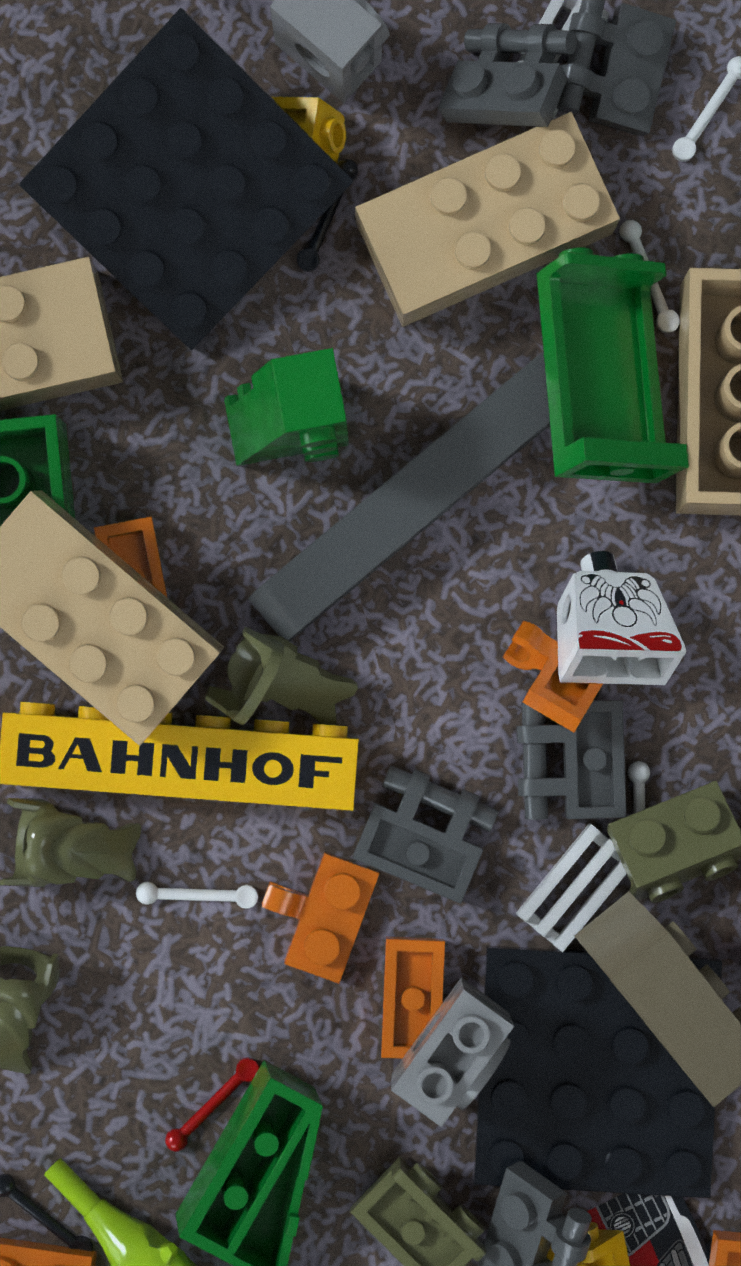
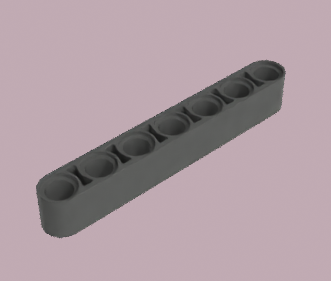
[248,351,550,642]

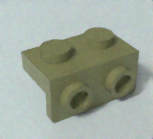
[607,781,741,903]
[350,1157,486,1266]

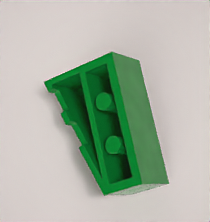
[224,348,349,466]
[176,1060,323,1266]

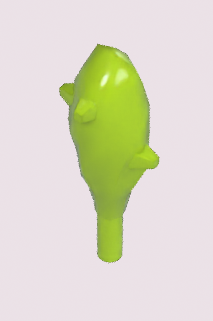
[44,1158,197,1266]

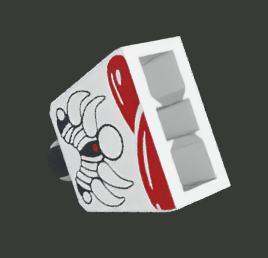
[557,551,686,685]

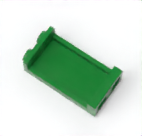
[536,247,689,483]

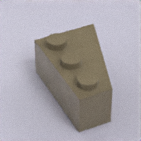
[574,891,741,1107]

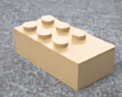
[355,111,620,327]
[0,257,123,411]
[676,268,741,516]
[0,490,224,746]

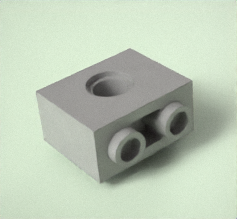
[270,0,390,103]
[391,977,514,1127]

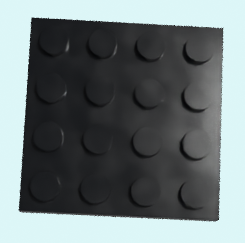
[18,8,354,351]
[473,945,722,1198]

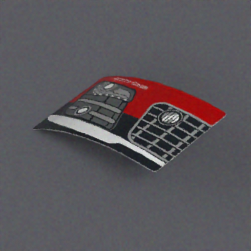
[587,1193,710,1266]

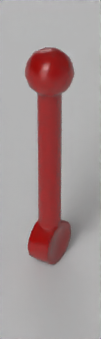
[165,1057,259,1152]

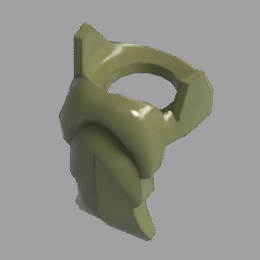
[205,627,358,725]
[0,798,141,887]
[0,946,60,1074]

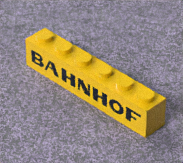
[0,702,359,811]

